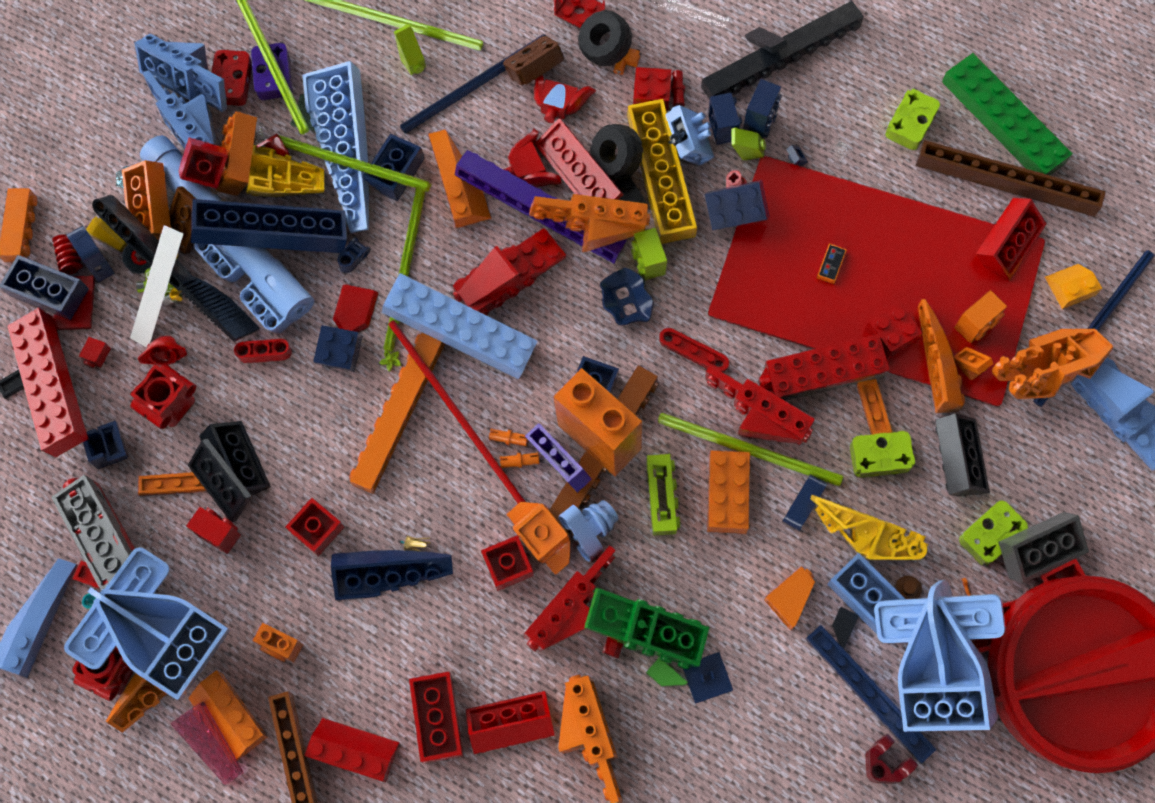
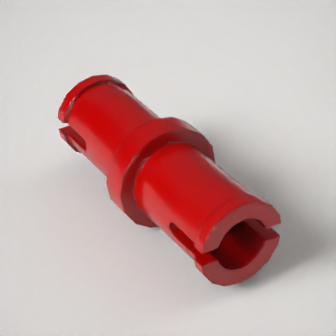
[671,70,685,107]

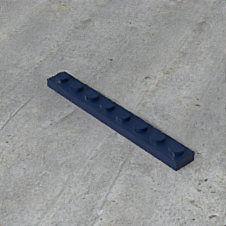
[806,625,936,764]

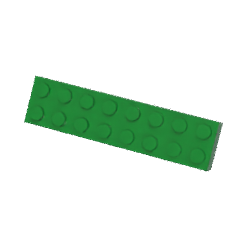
[942,53,1073,175]

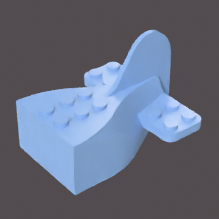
[64,547,230,701]
[874,580,1006,732]

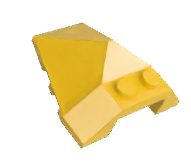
[246,145,324,197]

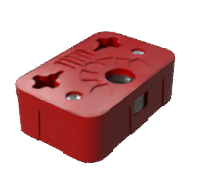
[211,50,252,106]

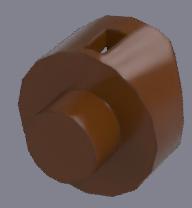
[893,576,922,599]

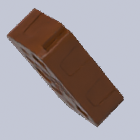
[503,36,565,86]

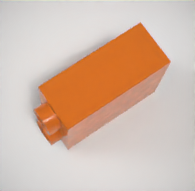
[553,368,642,477]

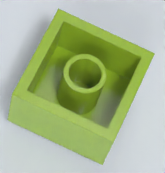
[631,228,667,281]

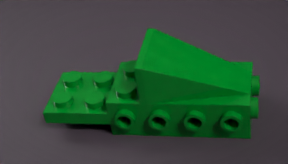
[584,588,710,670]

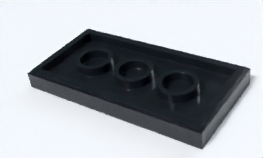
[188,439,252,522]

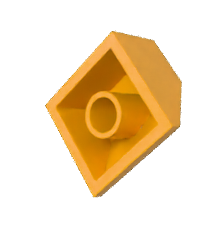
[1045,264,1102,309]

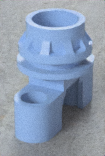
[558,500,618,562]

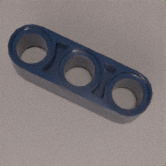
[782,474,827,531]

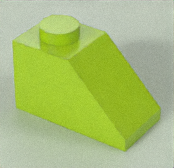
[731,128,766,160]

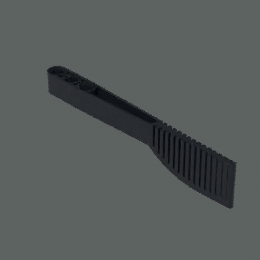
[92,195,260,342]

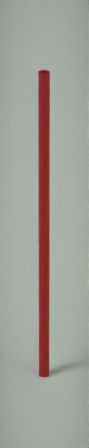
[388,320,526,504]

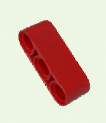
[234,339,292,363]

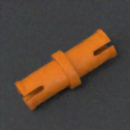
[489,428,529,447]
[500,452,540,469]

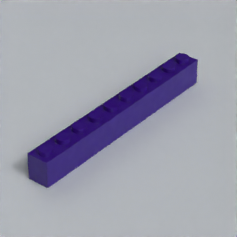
[454,150,628,264]

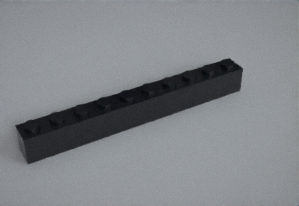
[701,1,864,100]

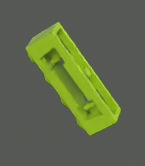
[646,454,680,536]

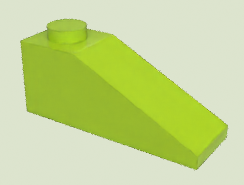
[394,23,426,75]

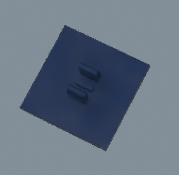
[683,652,733,704]

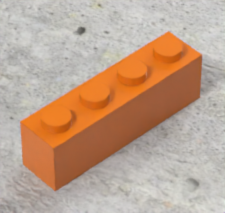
[0,188,37,262]

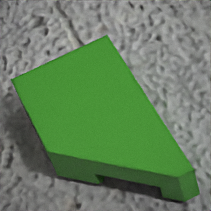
[646,657,688,687]

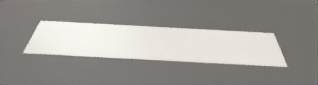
[130,225,183,348]

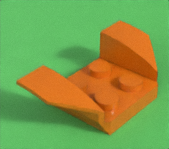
[506,502,571,575]

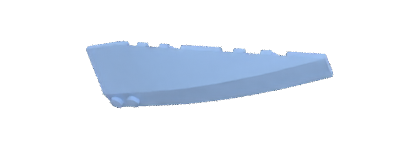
[302,61,369,234]

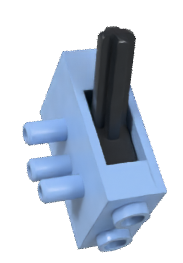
[665,105,714,165]

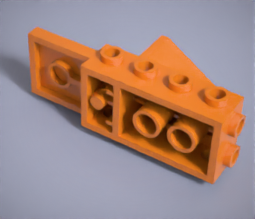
[529,194,650,252]
[558,675,623,803]

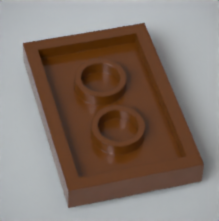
[169,186,196,254]

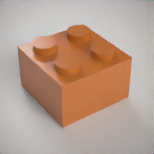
[954,290,1007,343]

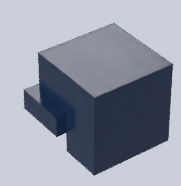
[83,420,128,470]

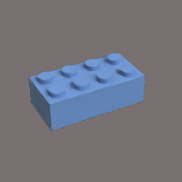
[827,553,905,634]

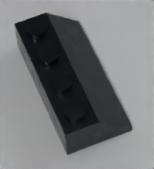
[935,413,990,496]
[199,421,271,496]

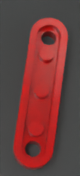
[659,328,729,373]

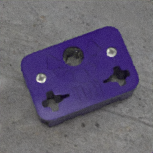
[251,43,293,100]

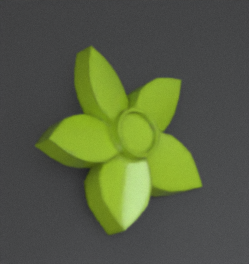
[379,351,401,372]

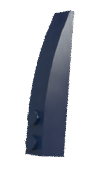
[331,550,453,600]

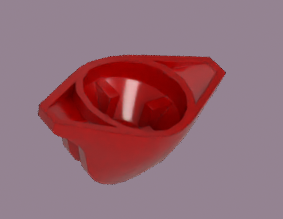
[138,336,187,365]

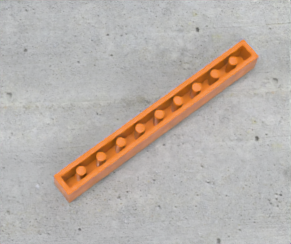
[349,333,445,494]

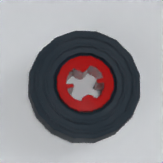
[122,245,151,274]

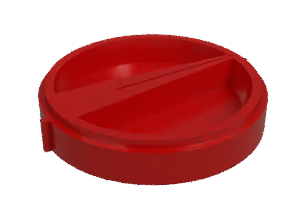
[988,576,1155,773]

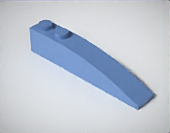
[0,558,77,678]

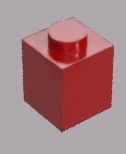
[79,337,111,369]

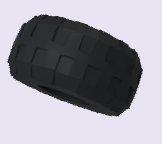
[578,10,632,67]
[590,124,643,180]

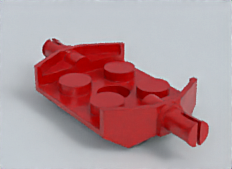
[553,0,605,28]

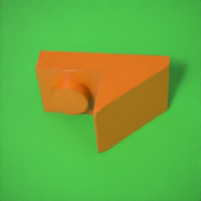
[954,347,993,380]

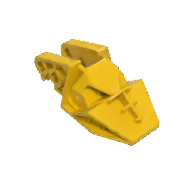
[810,495,928,560]

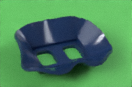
[600,268,654,326]

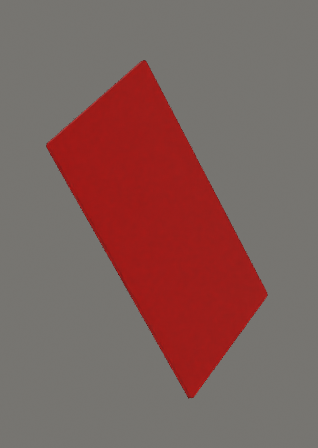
[708,156,1045,406]

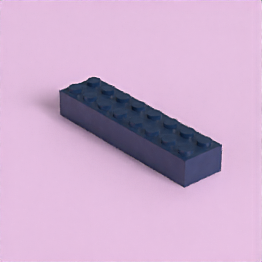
[191,199,347,253]

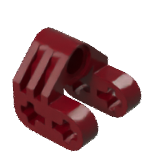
[865,733,918,784]

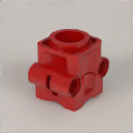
[130,364,197,429]
[72,646,134,702]

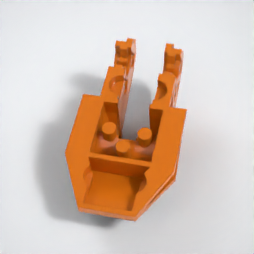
[992,329,1113,399]

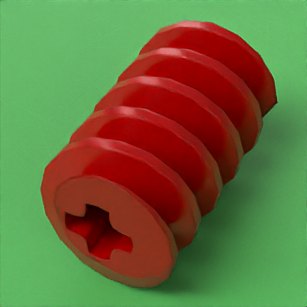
[52,234,83,275]

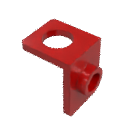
[256,134,290,157]

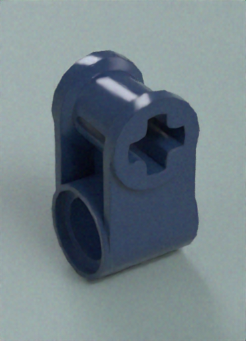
[337,237,371,273]

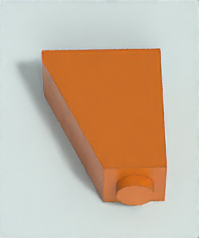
[764,566,815,630]

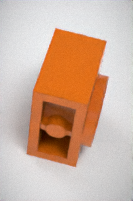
[252,622,304,663]

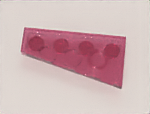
[170,702,244,785]

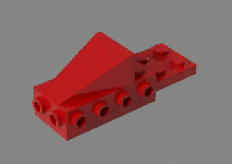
[452,228,566,316]
[705,365,815,446]
[523,545,616,652]

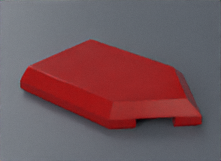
[333,284,378,332]

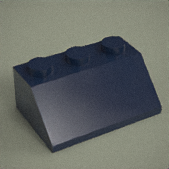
[362,133,425,201]

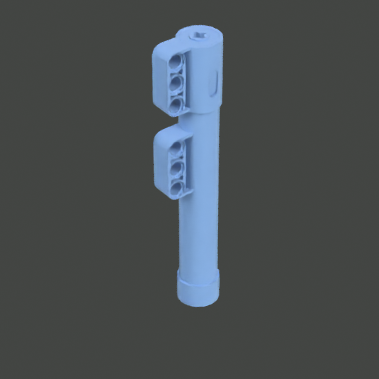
[140,135,314,334]

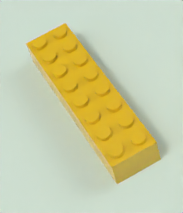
[627,99,697,244]

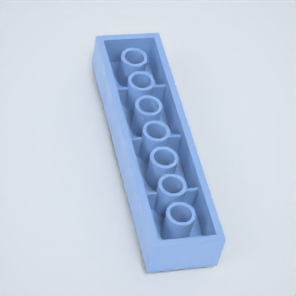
[381,273,537,379]

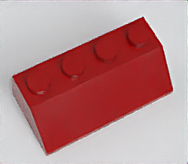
[976,198,1047,280]
[466,691,555,754]
[304,718,400,783]

